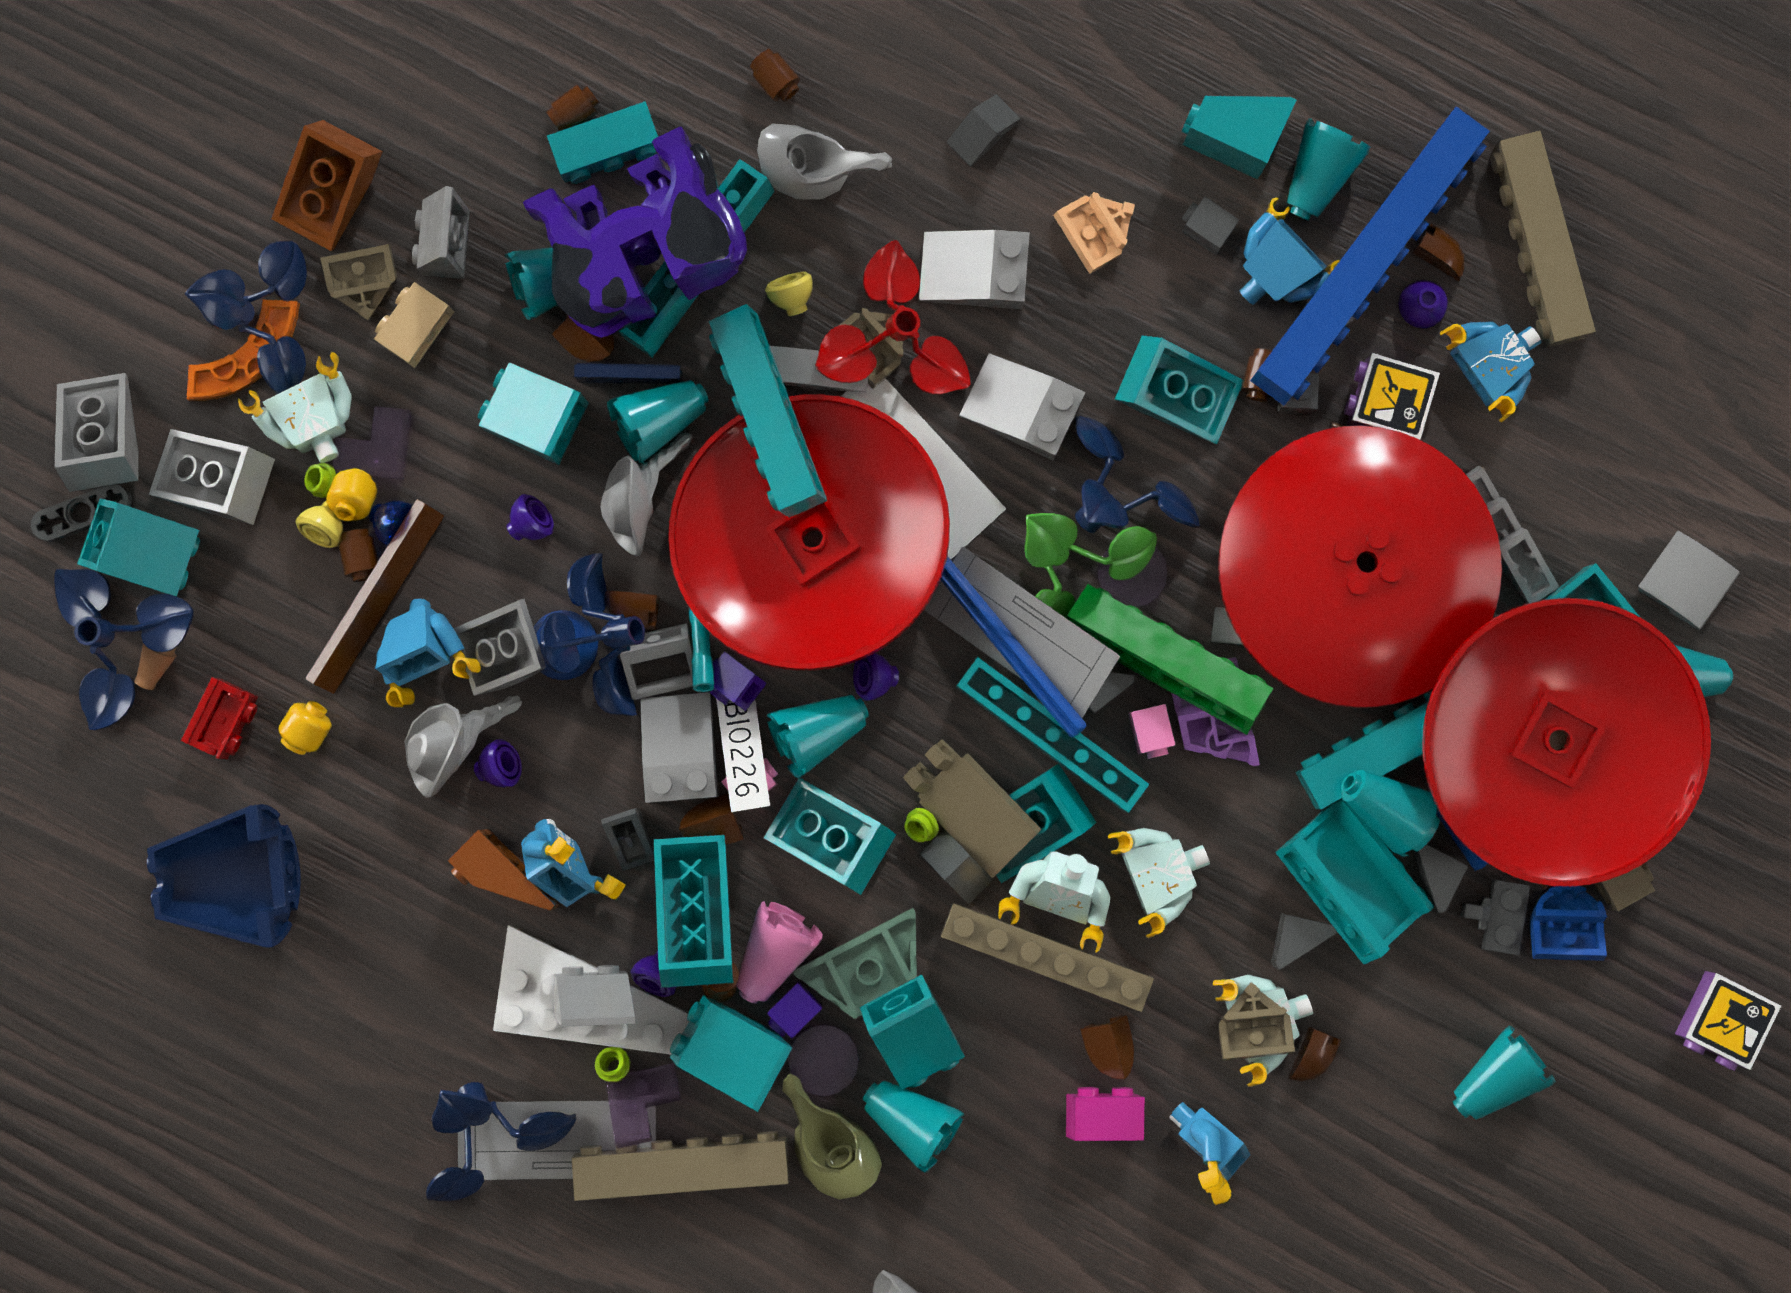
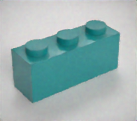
[547,101,658,184]

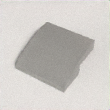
[1638,531,1740,630]

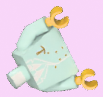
[238,352,352,463]
[1108,828,1210,938]
[998,852,1110,953]
[1213,975,1313,1087]

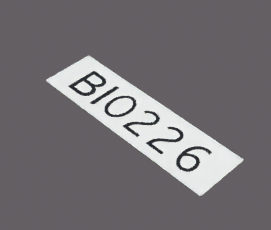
[716,699,770,812]

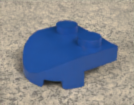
[1530,886,1607,961]

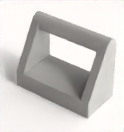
[620,623,693,700]

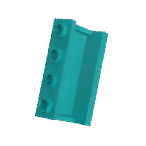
[1275,798,1434,965]

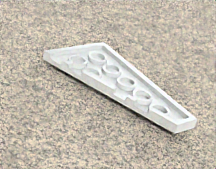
[493,925,689,1055]

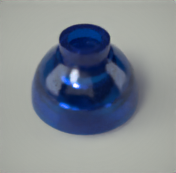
[369,500,413,546]

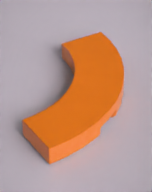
[187,299,300,401]

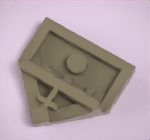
[320,244,397,320]
[840,308,903,389]
[1218,982,1295,1061]

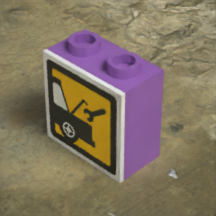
[1344,353,1440,440]
[1675,971,1781,1071]

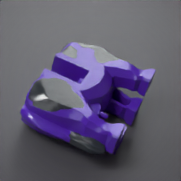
[523,127,747,338]

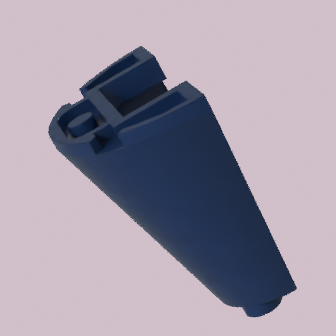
[147,804,301,948]

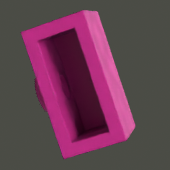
[1066,1087,1145,1141]

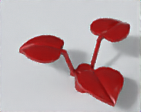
[815,240,971,395]

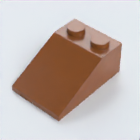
[271,120,383,251]
[448,829,562,910]

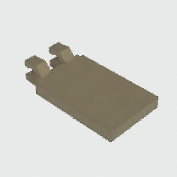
[903,739,1042,878]

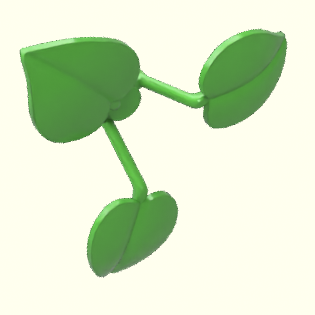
[1025,513,1157,618]

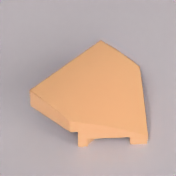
[1053,192,1135,274]

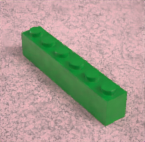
[1066,584,1273,735]

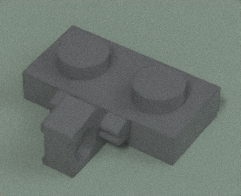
[1460,879,1530,955]

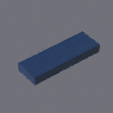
[574,363,683,384]

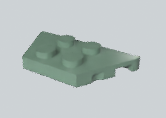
[793,908,917,1019]

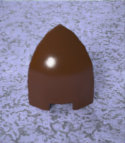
[1412,223,1465,282]
[552,316,614,362]
[605,591,660,632]
[679,793,744,845]
[1080,1015,1134,1079]
[1288,1027,1342,1082]

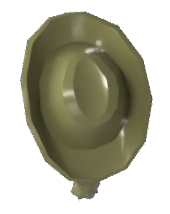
[782,1074,882,1200]

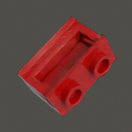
[181,677,258,760]

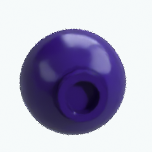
[1399,280,1448,328]
[506,494,554,541]
[853,653,899,701]
[474,739,522,788]
[630,950,677,997]

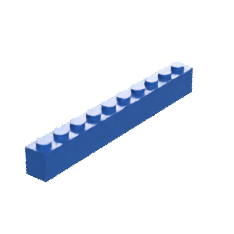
[1250,107,1490,406]

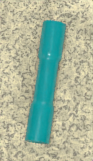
[689,608,714,692]

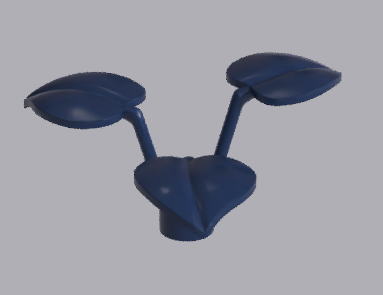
[185,241,307,394]
[1074,416,1201,533]
[540,553,645,716]
[54,569,194,730]
[426,1082,576,1201]

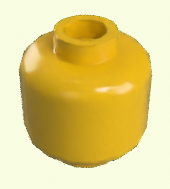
[326,468,377,521]
[278,700,332,755]

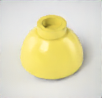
[765,272,813,316]
[295,501,343,548]

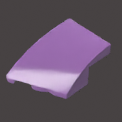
[1171,657,1260,766]

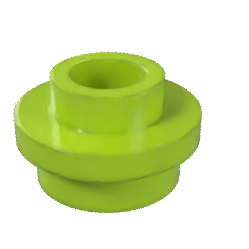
[304,463,336,498]
[904,808,939,842]
[595,1047,630,1082]

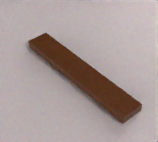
[305,499,444,694]

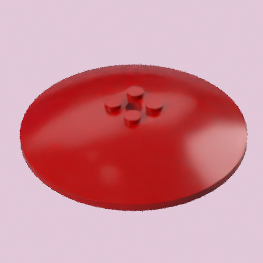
[668,394,950,671]
[1218,426,1502,708]
[1422,598,1711,887]

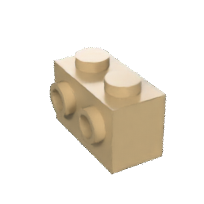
[374,282,454,368]

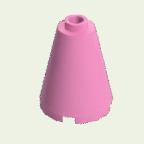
[737,901,823,1004]

